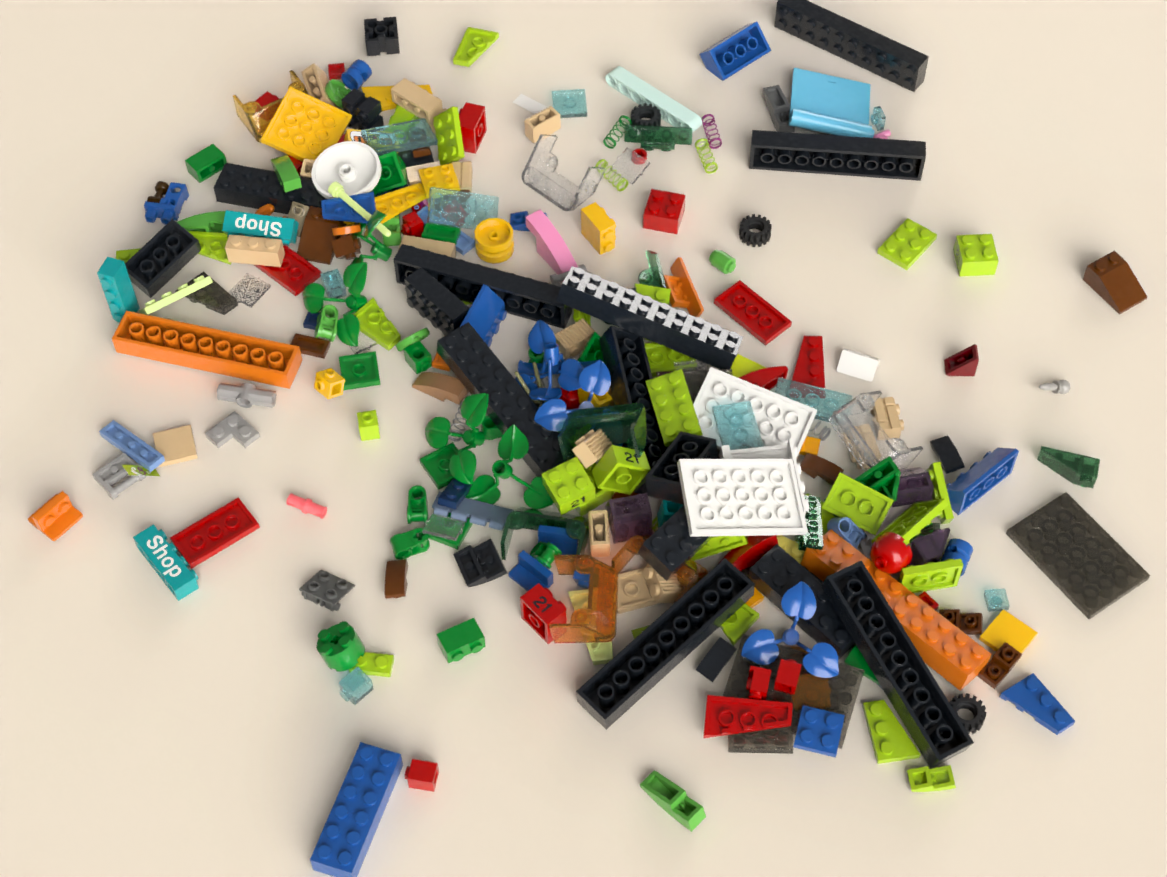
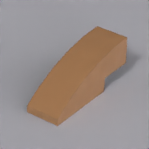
[412,372,469,405]

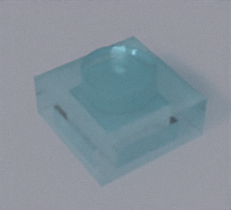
[871,106,886,131]
[984,588,1010,612]

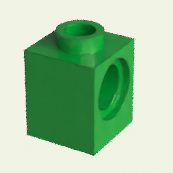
[404,341,432,374]

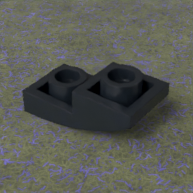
[930,435,965,474]
[696,637,737,682]

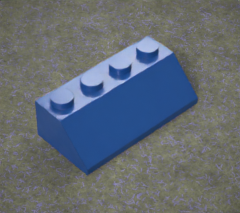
[699,21,771,81]
[460,284,507,347]
[946,447,1019,515]

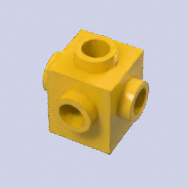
[314,368,345,399]

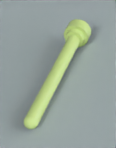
[328,182,391,237]

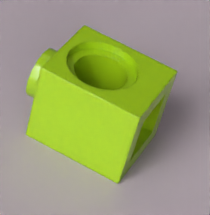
[357,410,380,441]

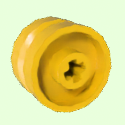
[474,218,514,264]

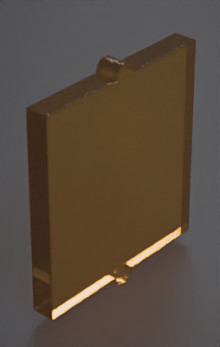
[790,674,831,710]

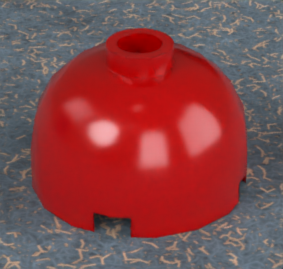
[870,532,913,574]

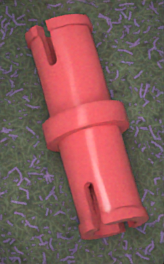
[286,493,327,519]

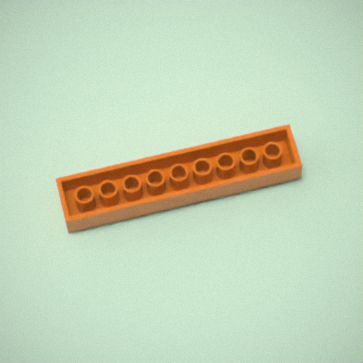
[112,311,302,389]
[801,529,992,691]

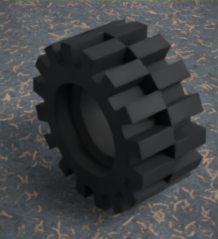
[631,103,661,135]
[739,214,772,247]
[949,693,986,735]

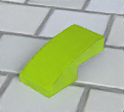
[907,765,956,792]

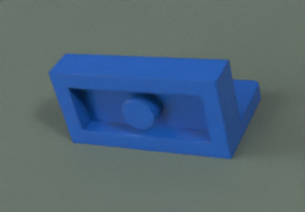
[538,525,579,560]
[508,550,554,591]

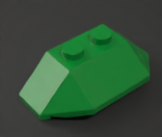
[824,456,901,517]

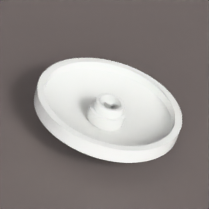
[311,141,382,199]

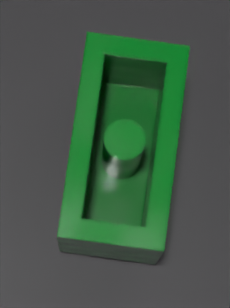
[185,144,227,183]
[436,618,486,663]

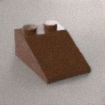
[297,206,346,265]
[1083,250,1147,314]

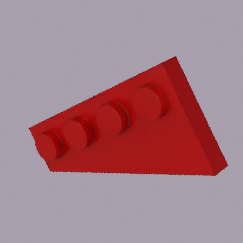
[787,336,826,400]
[704,695,793,738]

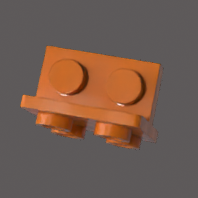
[28,491,83,541]

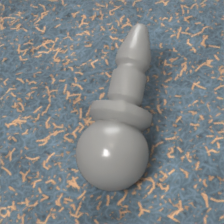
[1039,380,1070,394]

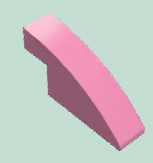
[526,209,578,281]

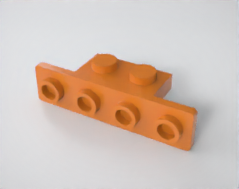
[661,257,704,317]

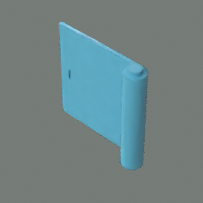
[789,68,874,138]

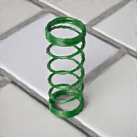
[603,115,632,149]

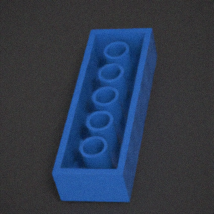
[310,742,403,877]

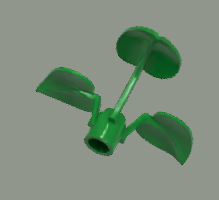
[350,210,392,265]
[303,262,367,347]
[425,393,489,485]
[465,424,554,509]

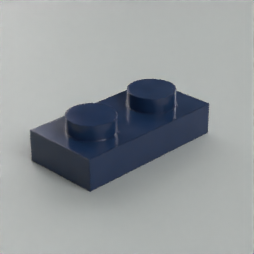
[438,479,471,510]

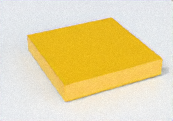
[979,609,1038,654]

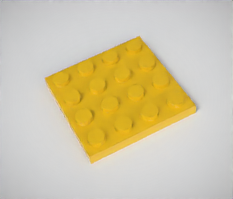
[261,87,352,161]

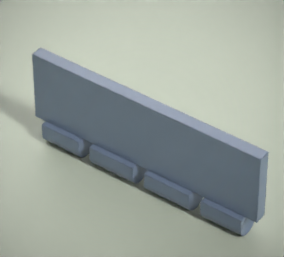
[432,491,514,531]

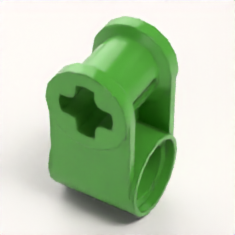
[314,304,338,342]

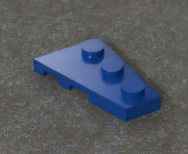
[321,192,376,224]
[999,673,1075,735]

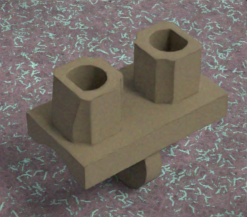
[287,201,310,237]

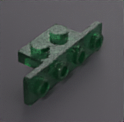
[624,125,693,152]
[795,495,824,551]

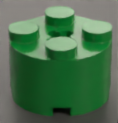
[316,621,365,672]

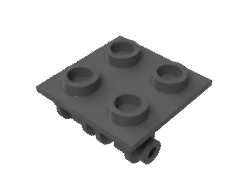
[299,570,355,611]

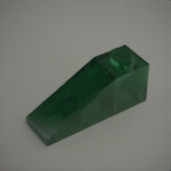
[1037,446,1100,488]

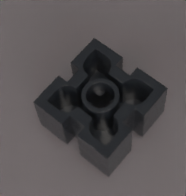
[364,17,400,56]
[341,88,384,132]

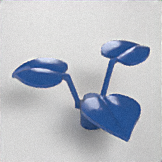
[515,320,584,392]
[518,343,601,401]
[534,360,624,447]
[741,582,839,678]

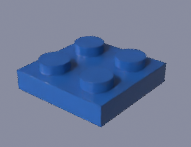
[793,705,845,758]

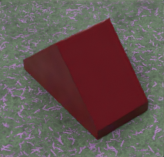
[944,344,979,376]

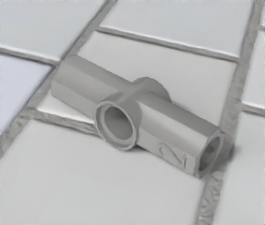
[217,383,277,408]

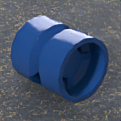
[341,59,372,90]
[940,538,973,576]

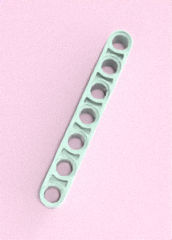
[605,66,702,135]

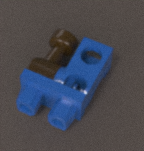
[144,181,189,225]

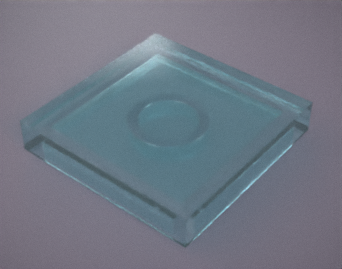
[552,89,587,118]

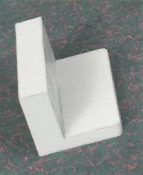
[837,349,880,382]

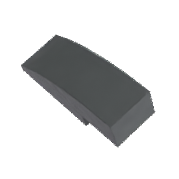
[763,85,795,133]

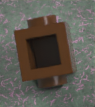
[331,234,361,260]

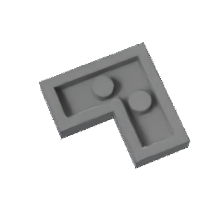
[205,411,260,448]

